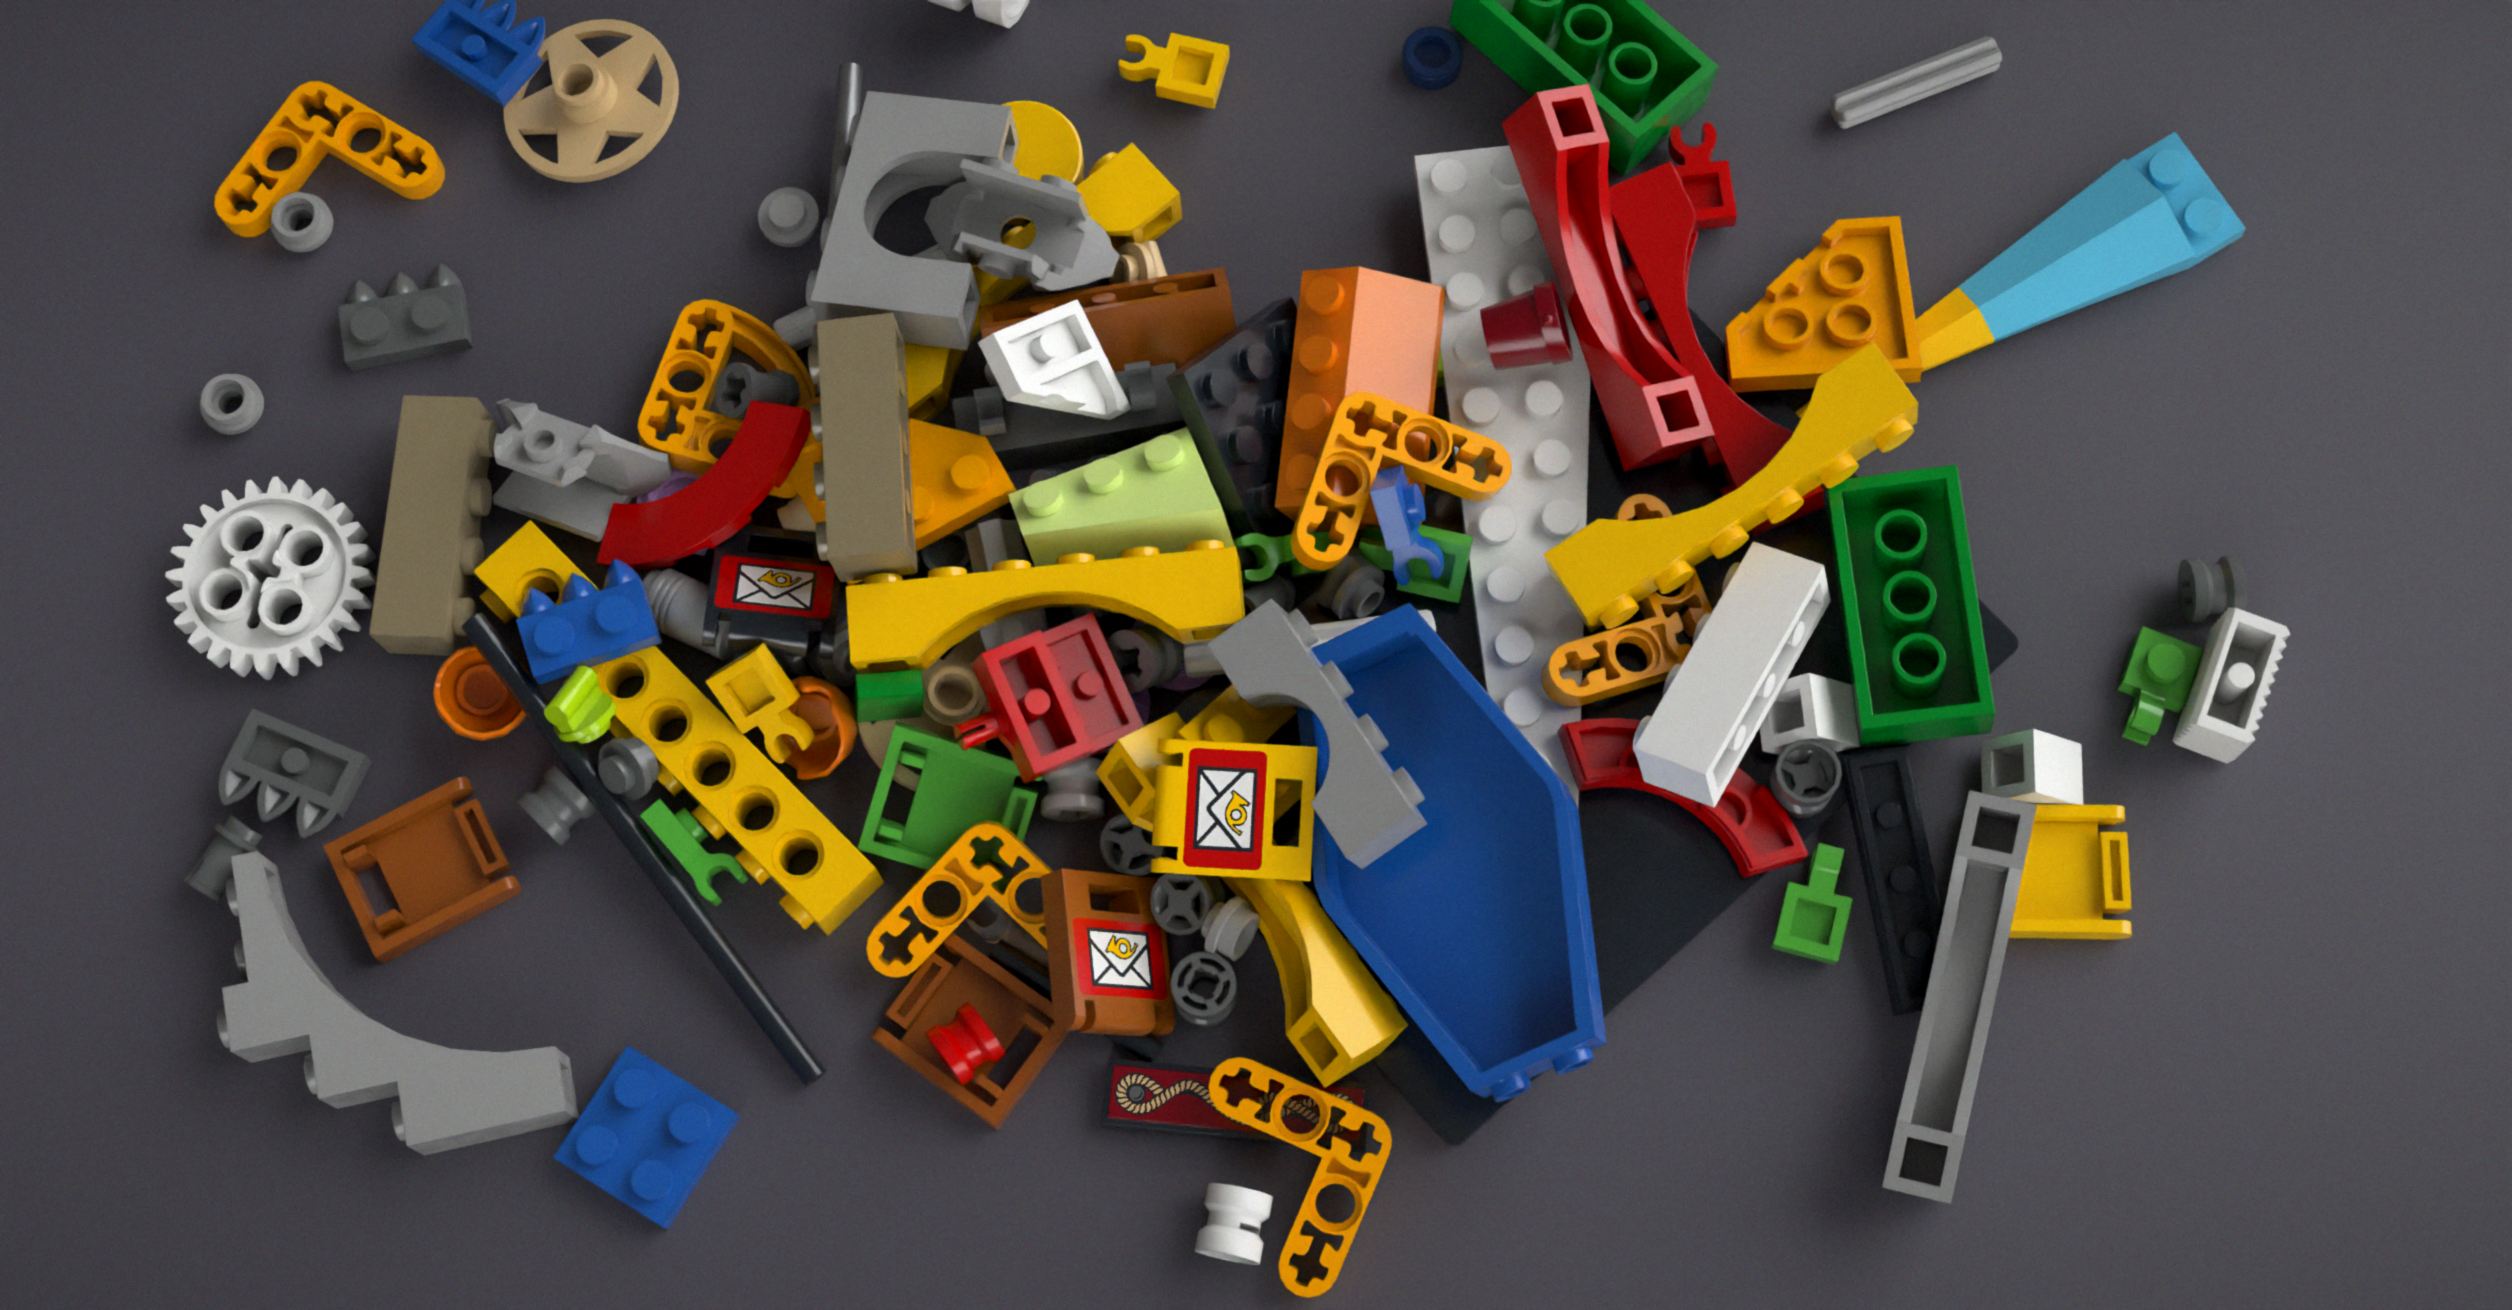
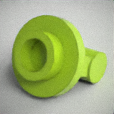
[544,666,616,743]

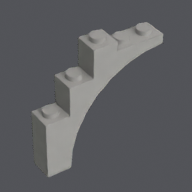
[217,851,579,1156]

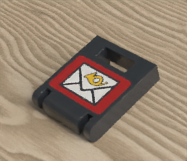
[702,525,841,660]

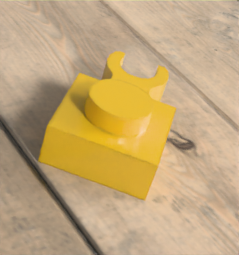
[1118,33,1230,110]
[705,643,814,764]

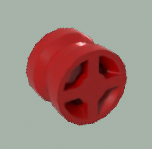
[924,1002,1006,1086]

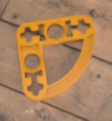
[637,299,815,498]

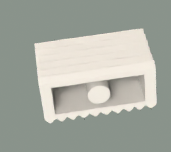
[2172,607,2291,764]

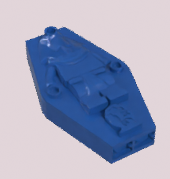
[1296,603,1607,1102]

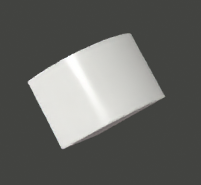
[1760,673,1860,755]
[1981,729,2084,805]

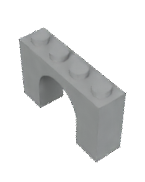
[806,91,1020,350]

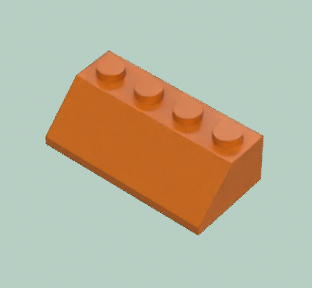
[1275,266,1446,531]

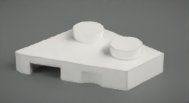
[978,299,1132,420]

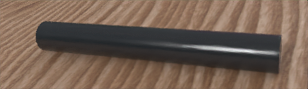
[988,939,1165,1062]

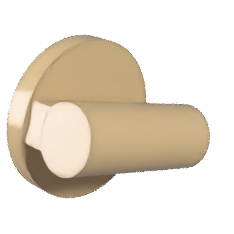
[1109,241,1167,285]

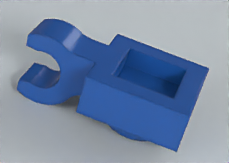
[1370,464,1444,586]

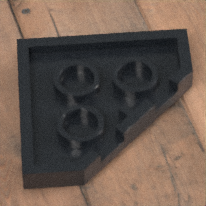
[1166,297,1298,538]

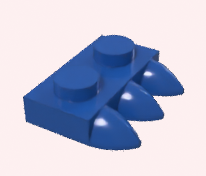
[411,0,545,107]
[516,559,663,685]

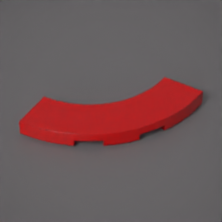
[596,400,812,570]
[1557,718,1809,878]

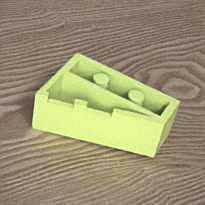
[1008,427,1235,567]

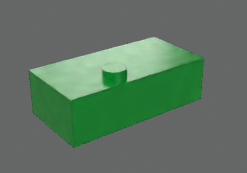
[1449,0,1719,176]
[1826,465,1995,748]

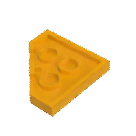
[1724,216,1923,392]
[789,396,1016,586]

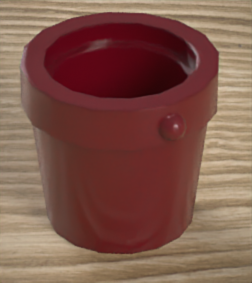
[1480,280,1573,370]

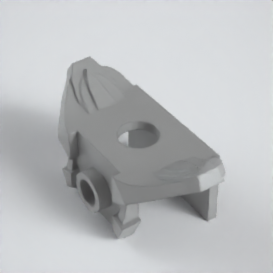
[924,157,1120,291]
[492,398,672,542]

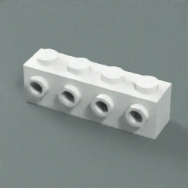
[1633,541,1831,808]

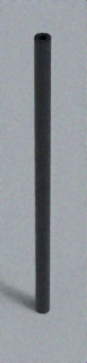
[462,613,827,1087]

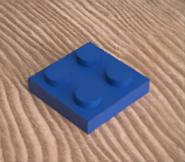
[553,1045,741,1230]

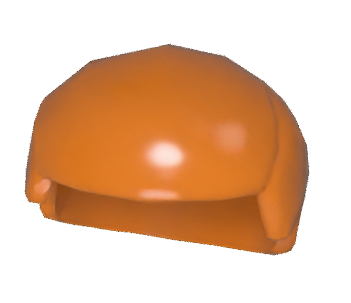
[433,645,530,741]
[782,676,859,780]

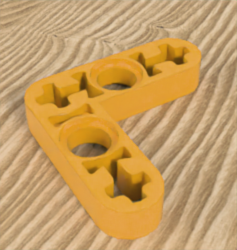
[214,81,445,237]
[1290,391,1512,571]
[1541,494,1713,707]
[866,820,1094,978]
[1208,1057,1392,1298]

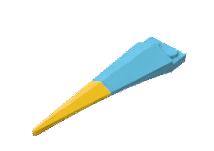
[1795,132,2246,419]

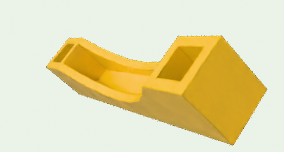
[905,143,1182,422]
[1543,341,1918,632]
[846,540,1245,674]
[1095,711,1408,1088]

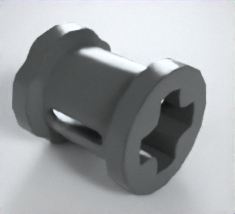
[715,362,800,419]

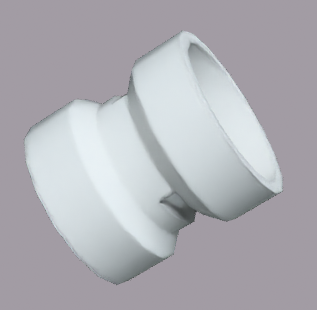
[1195,1183,1273,1265]

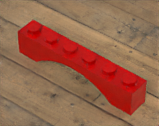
[1502,84,1715,471]
[1609,161,1824,537]

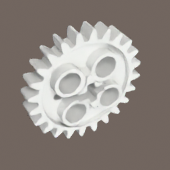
[165,477,377,680]

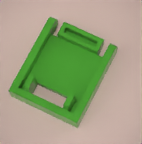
[857,721,1043,891]

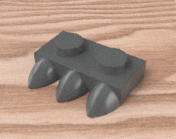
[338,263,473,371]
[218,708,373,838]

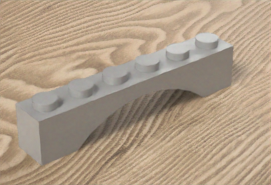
[1882,790,2037,1205]

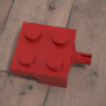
[953,612,1144,784]

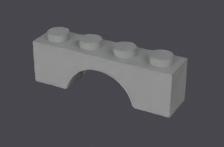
[1207,598,1428,869]

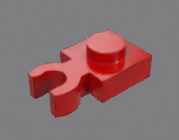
[1668,122,1737,230]

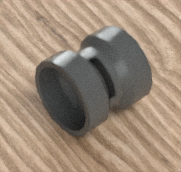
[1767,739,1842,819]
[1170,951,1238,1028]

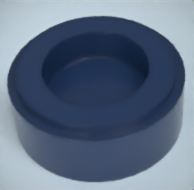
[1402,26,1462,90]

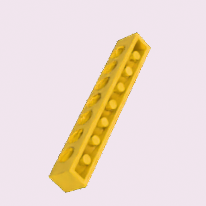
[473,520,884,936]

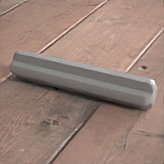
[1829,36,2002,129]

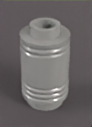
[643,568,738,660]

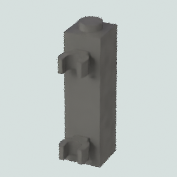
[952,360,1186,472]

